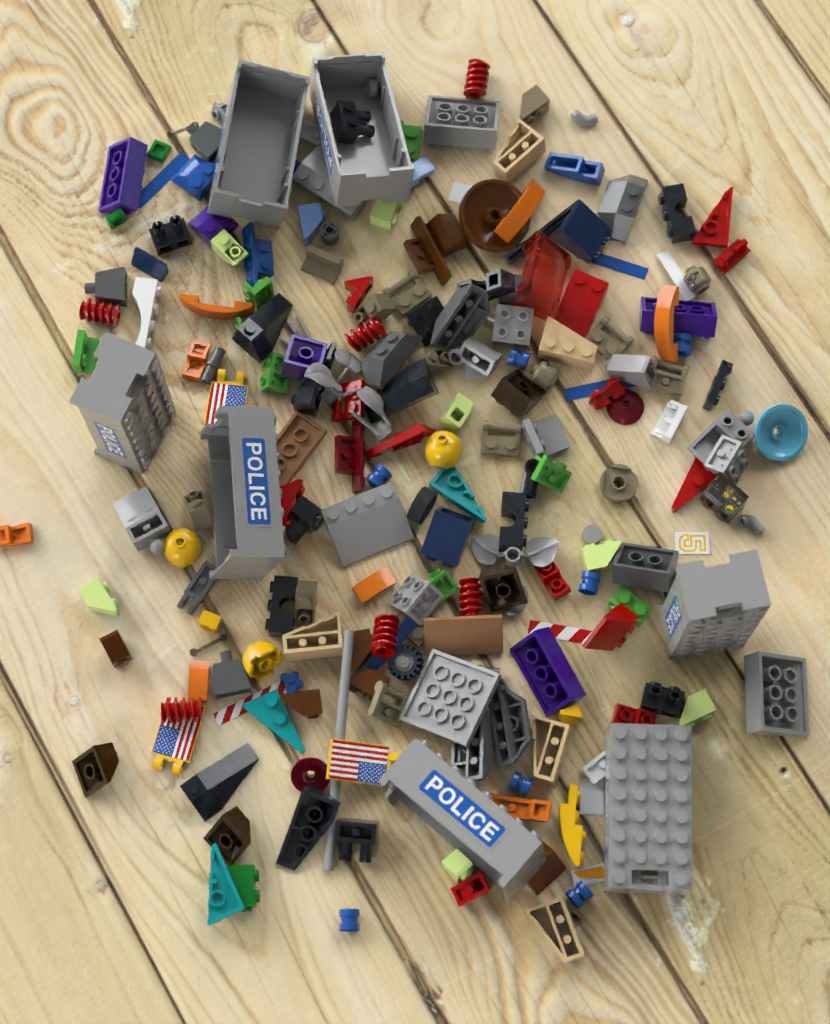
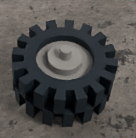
[387,644,424,681]

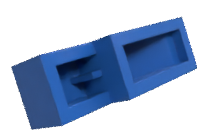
[544,152,605,186]

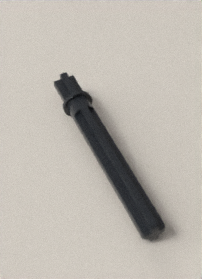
[505,200,578,265]

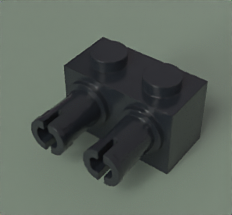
[330,100,375,145]
[149,215,192,256]
[286,495,323,545]
[639,681,685,719]
[335,817,380,863]

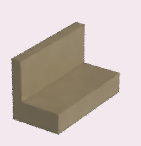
[300,244,343,284]

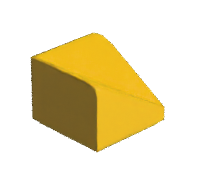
[198,610,223,634]
[558,704,583,726]

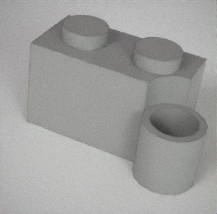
[449,336,503,377]

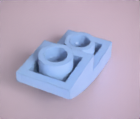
[411,157,436,187]

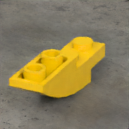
[559,784,586,869]

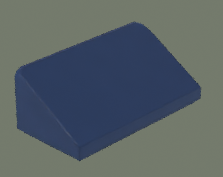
[132,247,169,282]

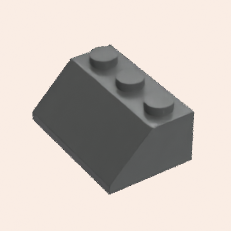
[612,542,679,592]

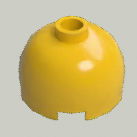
[425,430,463,469]
[164,528,202,568]
[242,641,283,680]

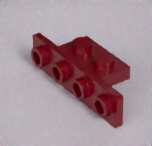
[335,417,365,493]

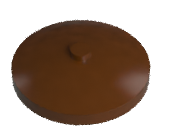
[459,179,530,253]

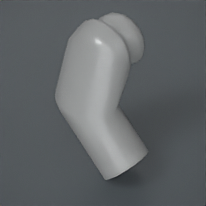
[571,110,598,127]
[737,515,765,535]

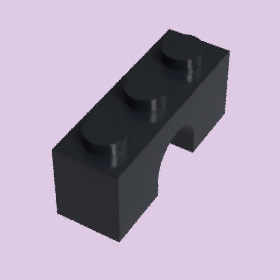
[658,183,696,244]
[457,269,515,301]
[498,491,529,552]
[265,575,298,638]

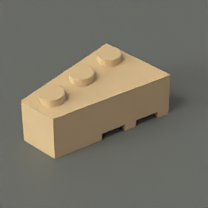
[493,119,546,183]
[537,316,598,371]
[282,611,343,662]
[532,715,572,787]
[524,896,586,963]

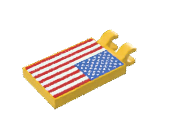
[204,369,249,426]
[151,696,207,776]
[326,739,402,786]

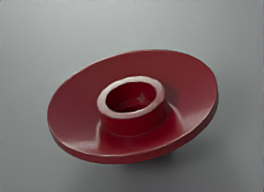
[606,389,644,425]
[291,757,330,792]

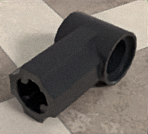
[519,459,539,499]

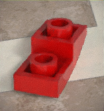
[533,562,571,601]
[611,703,657,724]

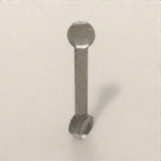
[167,122,199,138]
[190,634,227,657]

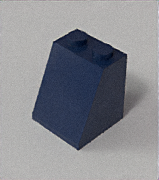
[552,199,611,264]
[420,506,476,568]

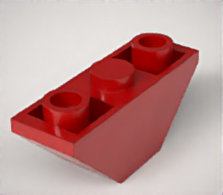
[279,479,305,532]

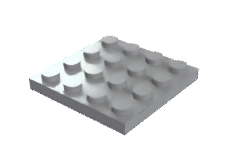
[399,648,502,748]

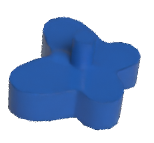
[280,671,303,693]

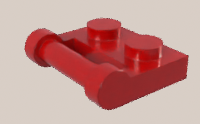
[331,380,365,422]

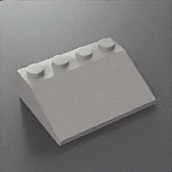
[424,95,500,150]
[292,142,368,221]
[321,481,414,568]
[744,651,809,736]

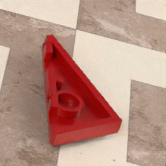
[692,187,733,248]
[365,424,437,459]
[671,457,717,513]

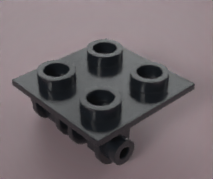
[406,296,444,347]

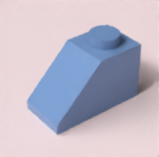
[298,202,326,247]

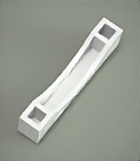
[132,277,162,349]

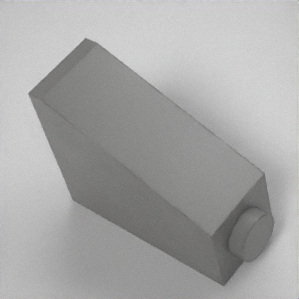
[606,354,658,389]

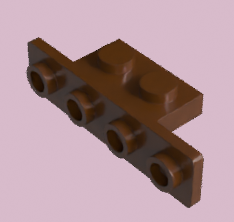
[403,216,452,286]

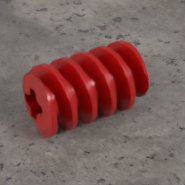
[463,59,490,99]
[79,298,121,327]
[344,314,387,352]
[459,578,484,616]
[371,613,399,658]
[161,697,203,723]

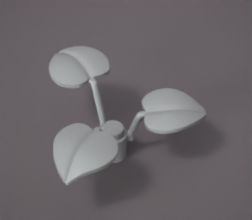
[304,348,383,417]
[471,534,559,616]

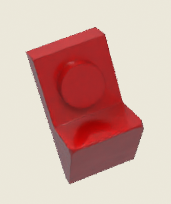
[344,276,373,313]
[450,871,491,907]

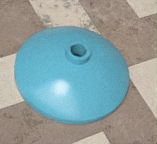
[754,404,808,461]

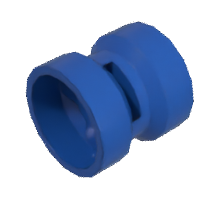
[674,333,693,357]
[507,347,530,371]
[365,464,392,488]
[578,571,601,596]
[508,771,534,798]
[565,880,594,909]
[339,909,360,932]

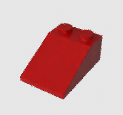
[554,269,609,338]
[582,603,639,651]

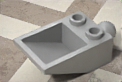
[687,409,755,474]
[113,486,171,554]

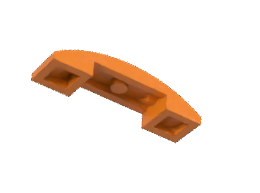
[494,179,546,243]
[654,285,679,362]
[179,293,255,320]
[481,791,552,822]

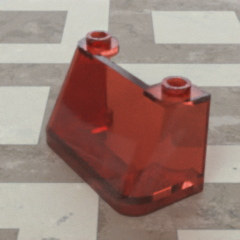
[510,230,572,321]

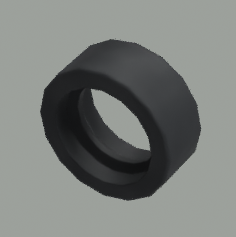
[407,486,438,525]

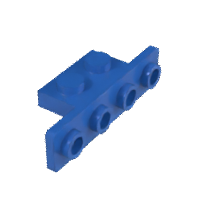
[241,222,274,288]

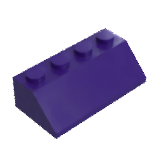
[98,137,148,215]
[639,297,718,339]
[510,627,586,717]

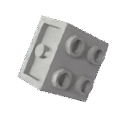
[492,304,534,349]
[521,414,570,457]
[703,434,749,485]
[389,573,445,626]

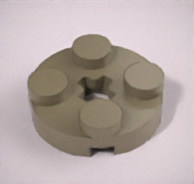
[599,464,638,503]

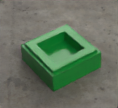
[147,139,172,164]
[105,208,127,230]

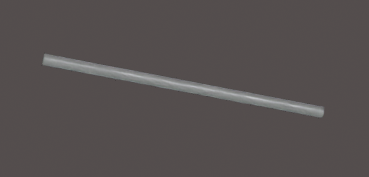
[323,630,354,871]

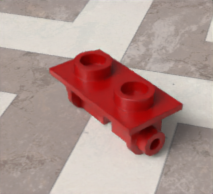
[712,238,751,274]
[588,377,627,411]

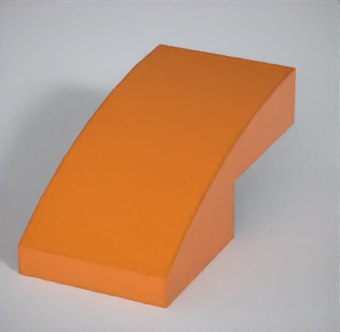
[182,340,211,382]
[0,523,34,547]
[352,567,397,604]
[187,660,210,703]

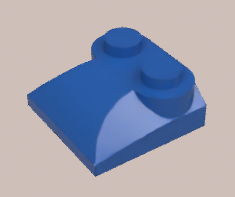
[172,154,216,201]

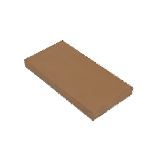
[276,410,327,487]
[424,615,503,657]

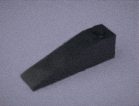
[232,293,293,363]
[291,342,337,417]
[365,359,439,424]
[180,743,259,822]
[276,785,341,871]

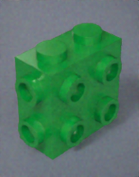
[209,864,260,912]

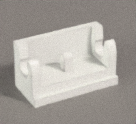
[651,400,688,444]

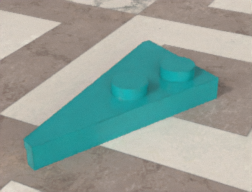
[429,466,486,524]
[242,689,305,753]
[207,843,245,926]

